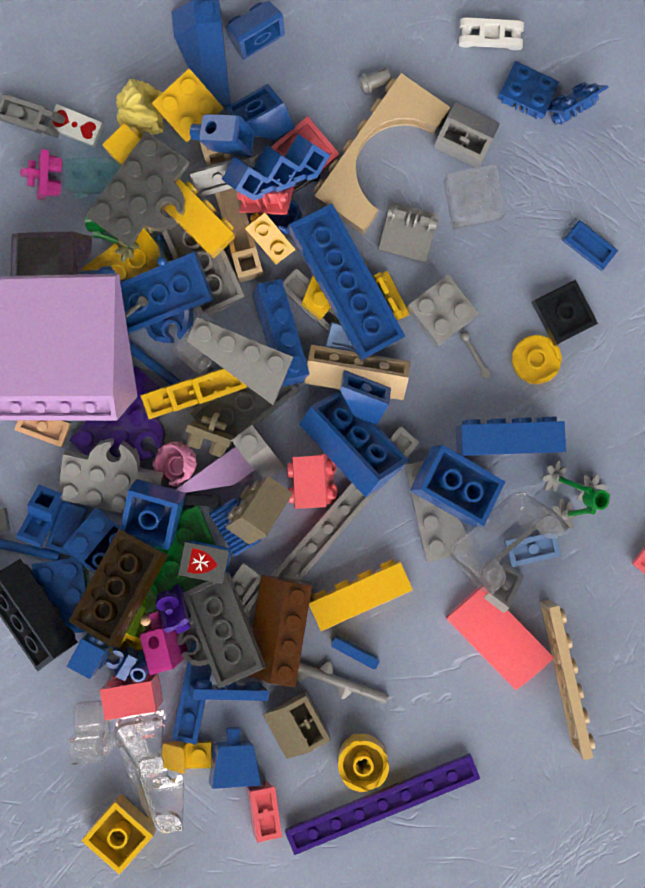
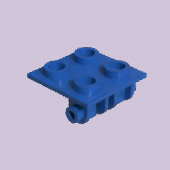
[497,61,560,120]
[547,82,609,125]

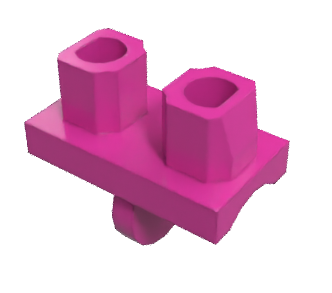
[20,149,62,200]

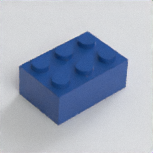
[410,445,505,527]

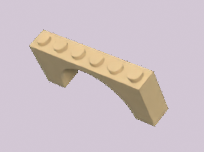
[313,73,451,235]

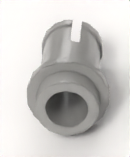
[358,67,392,94]

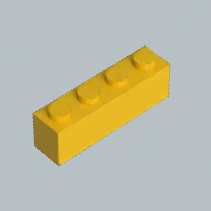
[309,559,413,631]

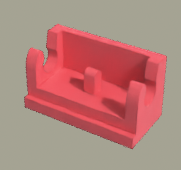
[246,782,282,843]

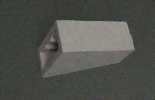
[231,425,285,479]

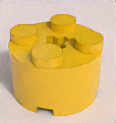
[337,733,389,792]

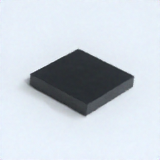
[531,279,598,346]

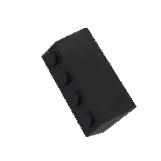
[0,558,78,672]

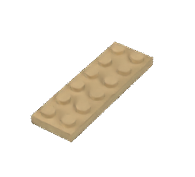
[539,599,595,760]

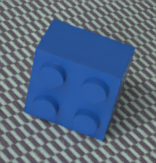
[120,479,186,550]

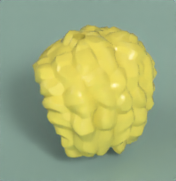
[116,79,164,135]

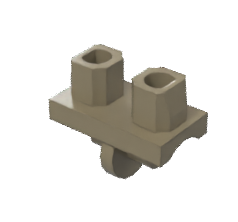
[185,412,235,457]

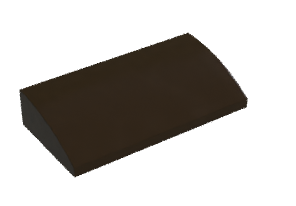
[68,529,169,647]

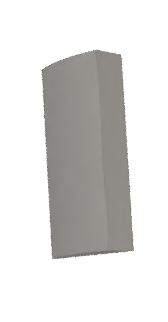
[162,223,246,319]

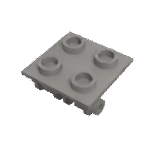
[378,202,439,263]

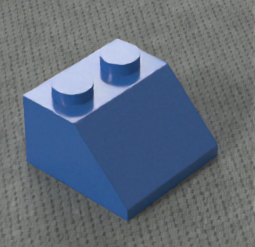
[226,0,285,60]

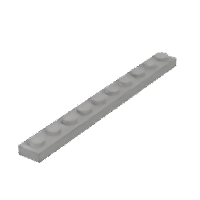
[243,426,420,627]

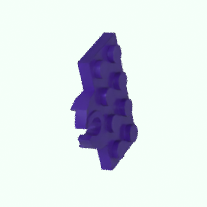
[69,366,166,461]

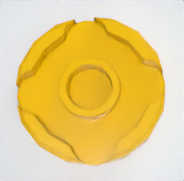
[511,335,562,385]

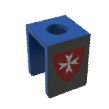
[178,540,231,583]

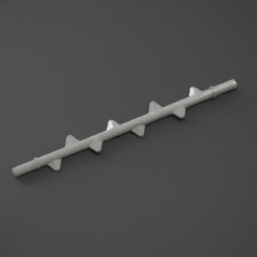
[154,609,389,704]

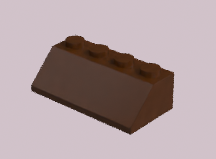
[249,574,312,687]

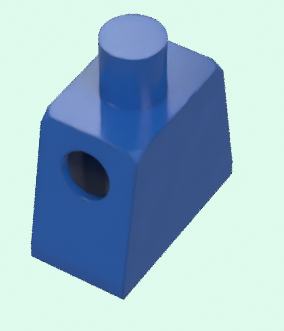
[190,114,255,157]
[209,727,260,789]

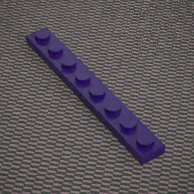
[285,753,481,855]

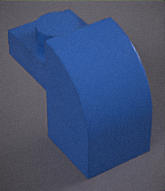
[17,484,62,548]

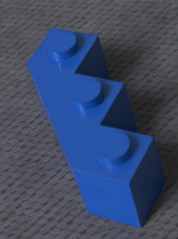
[222,134,331,201]

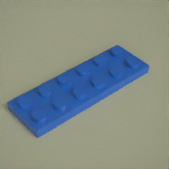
[287,204,405,361]

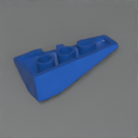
[171,0,231,107]

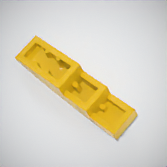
[140,368,247,419]

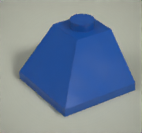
[225,84,295,140]

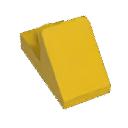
[162,740,213,774]

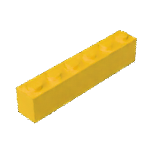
[102,123,235,259]

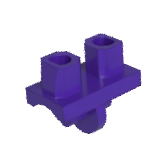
[156,584,191,634]

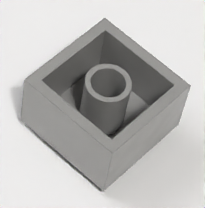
[407,274,479,348]

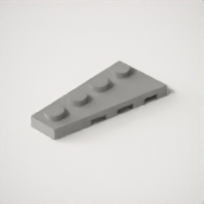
[187,317,293,405]

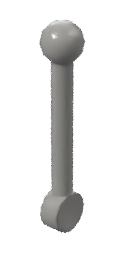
[460,332,491,378]

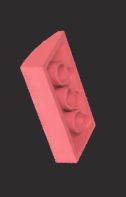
[446,584,554,690]

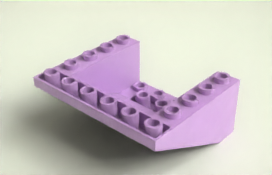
[0,273,137,421]

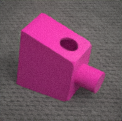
[140,610,188,675]

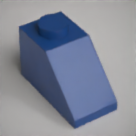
[340,370,391,425]

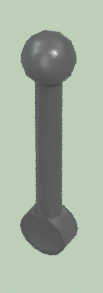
[125,296,149,318]

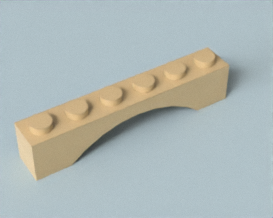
[200,142,264,283]

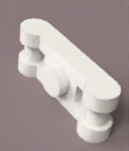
[458,18,524,51]

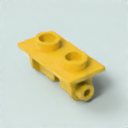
[245,212,295,264]
[373,271,410,321]

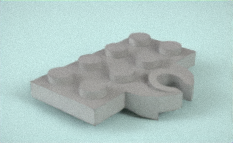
[58,438,164,514]

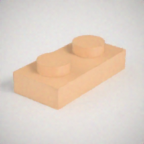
[14,420,72,447]

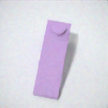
[175,447,255,493]

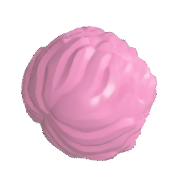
[153,441,197,488]

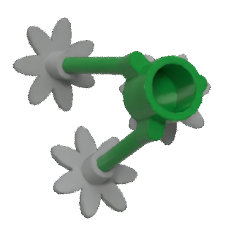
[542,461,610,531]

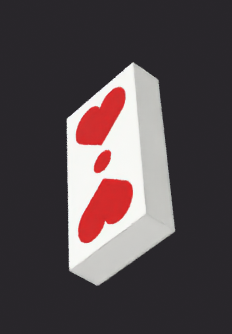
[47,104,104,148]

